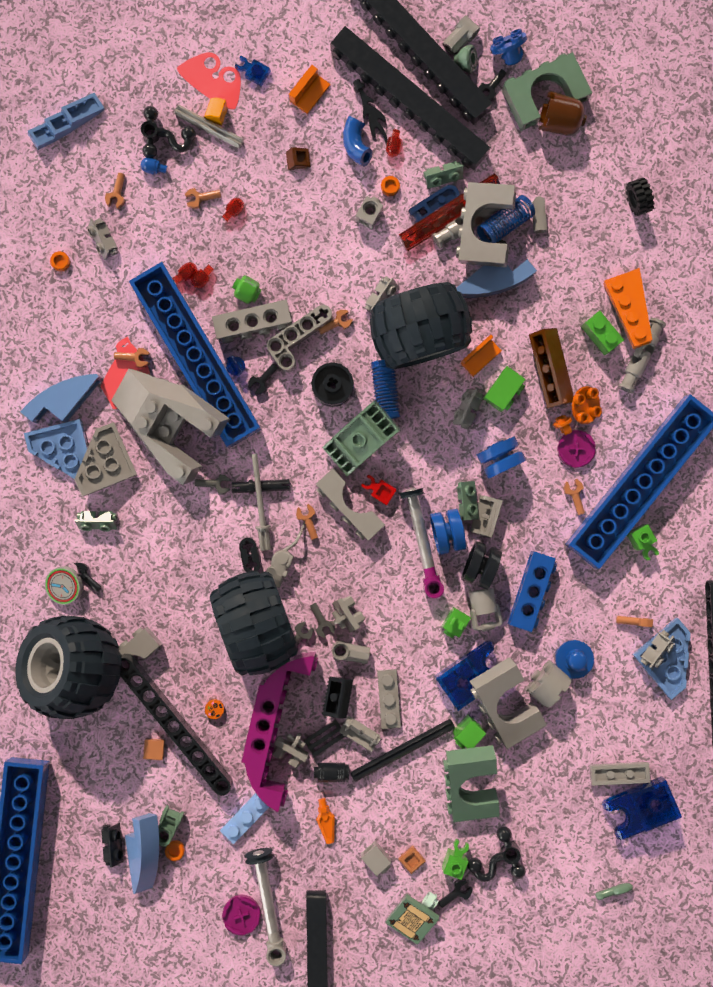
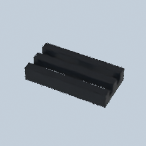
[304,719,346,757]

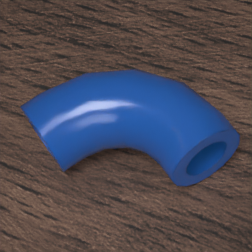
[343,116,372,167]

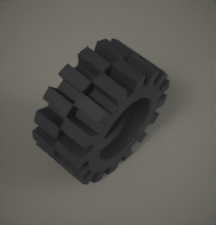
[626,177,655,216]

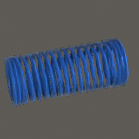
[477,195,535,243]
[370,360,401,419]

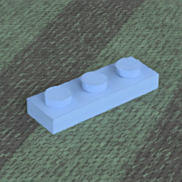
[220,793,269,844]

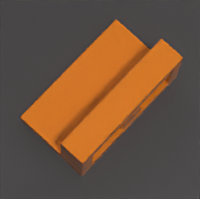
[289,65,330,115]
[460,334,502,377]

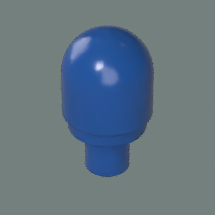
[140,158,168,175]

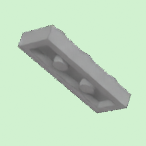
[377,669,401,729]
[590,762,650,786]

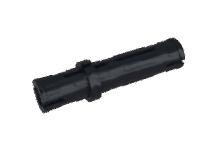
[232,479,290,494]

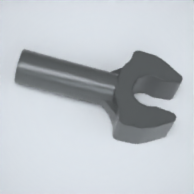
[195,474,231,494]
[310,603,335,638]
[294,621,313,645]

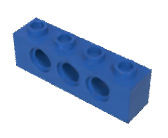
[507,551,557,632]

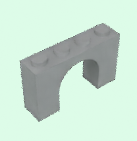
[456,182,517,267]
[469,657,547,749]

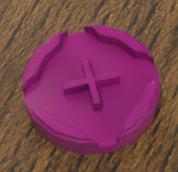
[557,430,596,468]
[222,894,261,936]

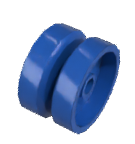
[477,436,526,479]
[430,508,466,555]

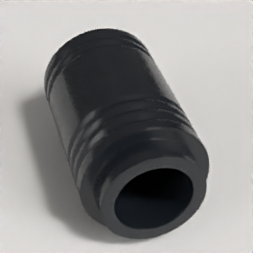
[314,762,349,783]

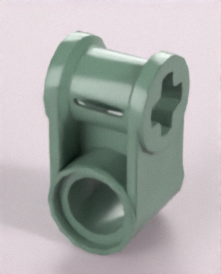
[158,805,184,846]

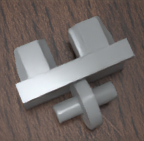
[331,596,365,632]
[272,733,308,768]

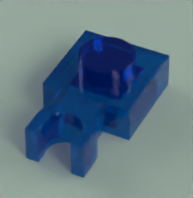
[235,56,271,87]

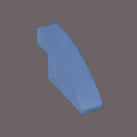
[456,259,537,298]
[20,374,102,423]
[125,813,159,894]

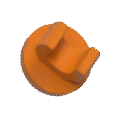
[553,415,572,436]

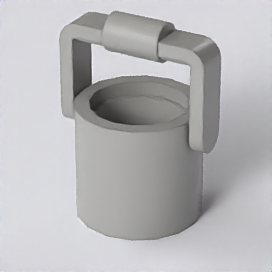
[469,588,502,632]

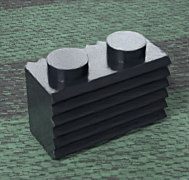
[322,676,353,719]

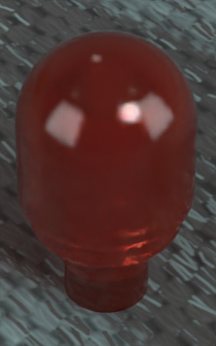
[386,129,402,157]
[222,197,244,222]
[173,262,198,284]
[191,264,214,289]

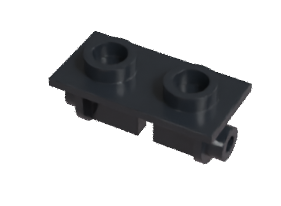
[101,823,123,868]

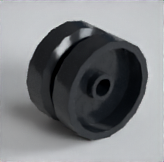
[311,362,354,408]
[461,541,502,590]

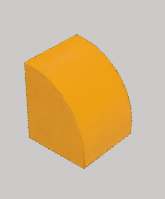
[204,98,228,126]

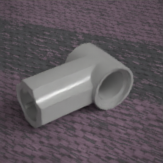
[443,15,480,56]
[331,641,370,664]

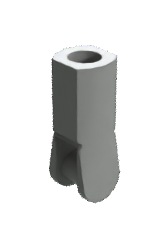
[532,196,547,234]

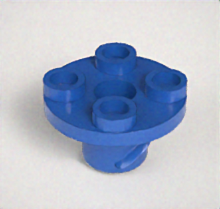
[490,29,528,66]
[555,640,594,679]

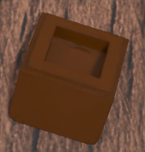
[286,147,311,170]

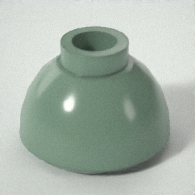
[454,45,478,73]

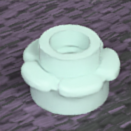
[421,891,439,910]

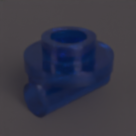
[226,355,245,376]

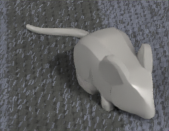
[267,522,305,588]

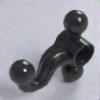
[140,106,196,158]
[467,826,526,882]

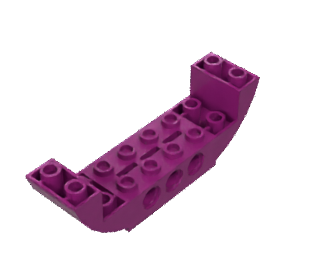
[241,652,318,812]

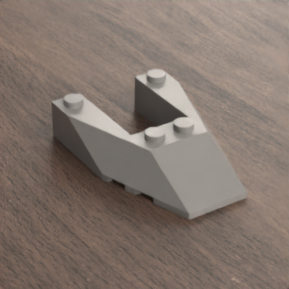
[111,369,229,485]

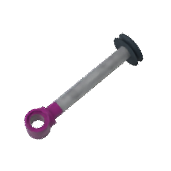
[398,487,444,598]

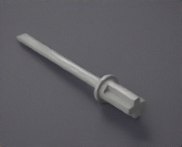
[252,454,271,551]

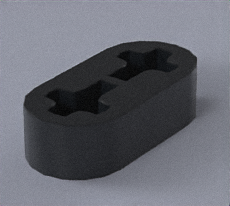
[239,538,261,572]

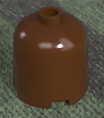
[538,91,587,136]

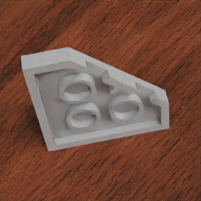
[74,422,137,497]

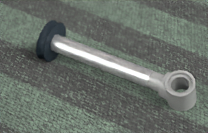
[244,848,287,966]

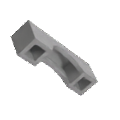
[316,468,385,540]
[119,627,162,659]

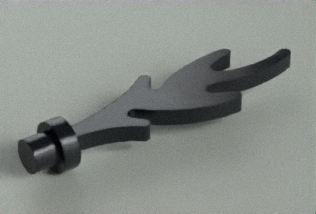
[353,79,388,145]

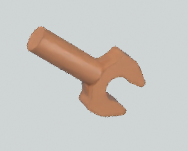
[105,173,125,210]
[185,188,221,209]
[318,310,353,335]
[114,348,151,368]
[563,479,585,515]
[296,504,318,540]
[616,616,653,627]

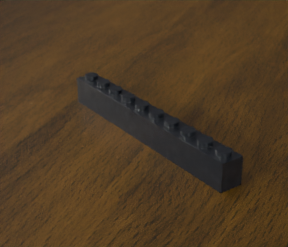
[358,0,492,125]
[330,26,491,170]

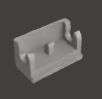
[470,495,503,538]

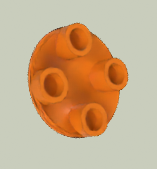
[572,386,602,424]

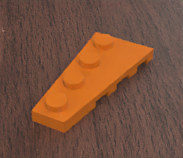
[603,268,652,349]

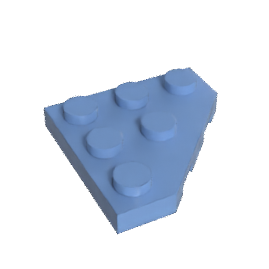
[24,419,88,479]
[632,618,691,700]

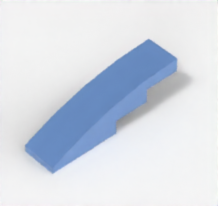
[28,93,105,150]

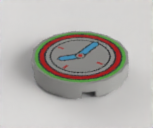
[45,566,83,605]

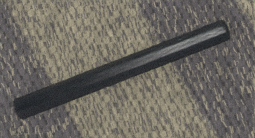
[351,719,455,782]

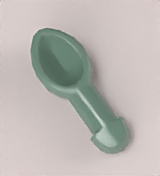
[595,883,633,900]

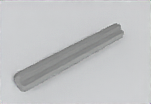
[174,105,244,148]

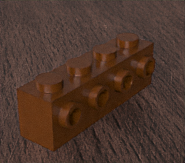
[529,328,574,409]

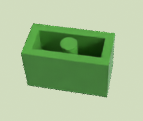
[580,311,624,356]
[483,366,525,412]
[453,714,486,749]

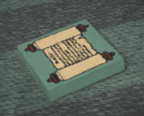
[385,894,439,945]

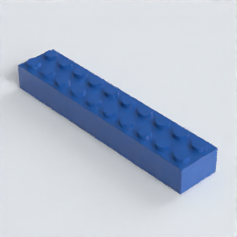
[129,262,262,449]
[565,394,713,569]
[0,757,50,964]

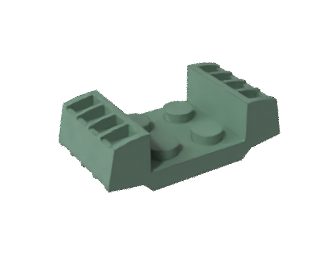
[322,401,401,476]

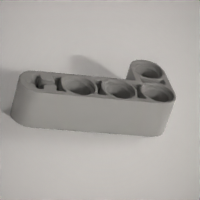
[267,305,332,372]

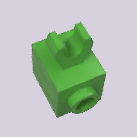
[627,524,659,560]
[441,607,471,638]
[442,839,469,880]

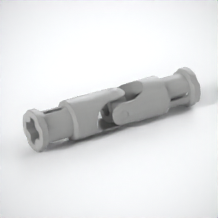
[432,208,501,249]
[618,318,666,394]

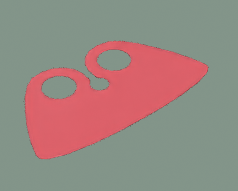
[177,52,241,109]
[101,343,150,409]

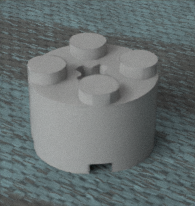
[525,660,572,708]

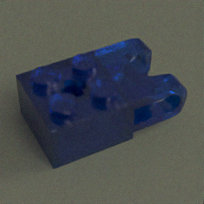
[435,640,494,711]
[602,776,682,840]

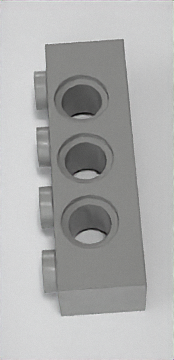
[212,299,292,344]

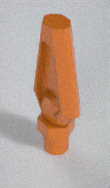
[316,798,335,844]

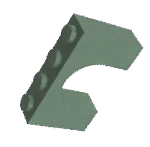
[502,52,592,131]
[443,745,500,822]

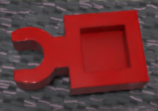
[361,475,397,506]

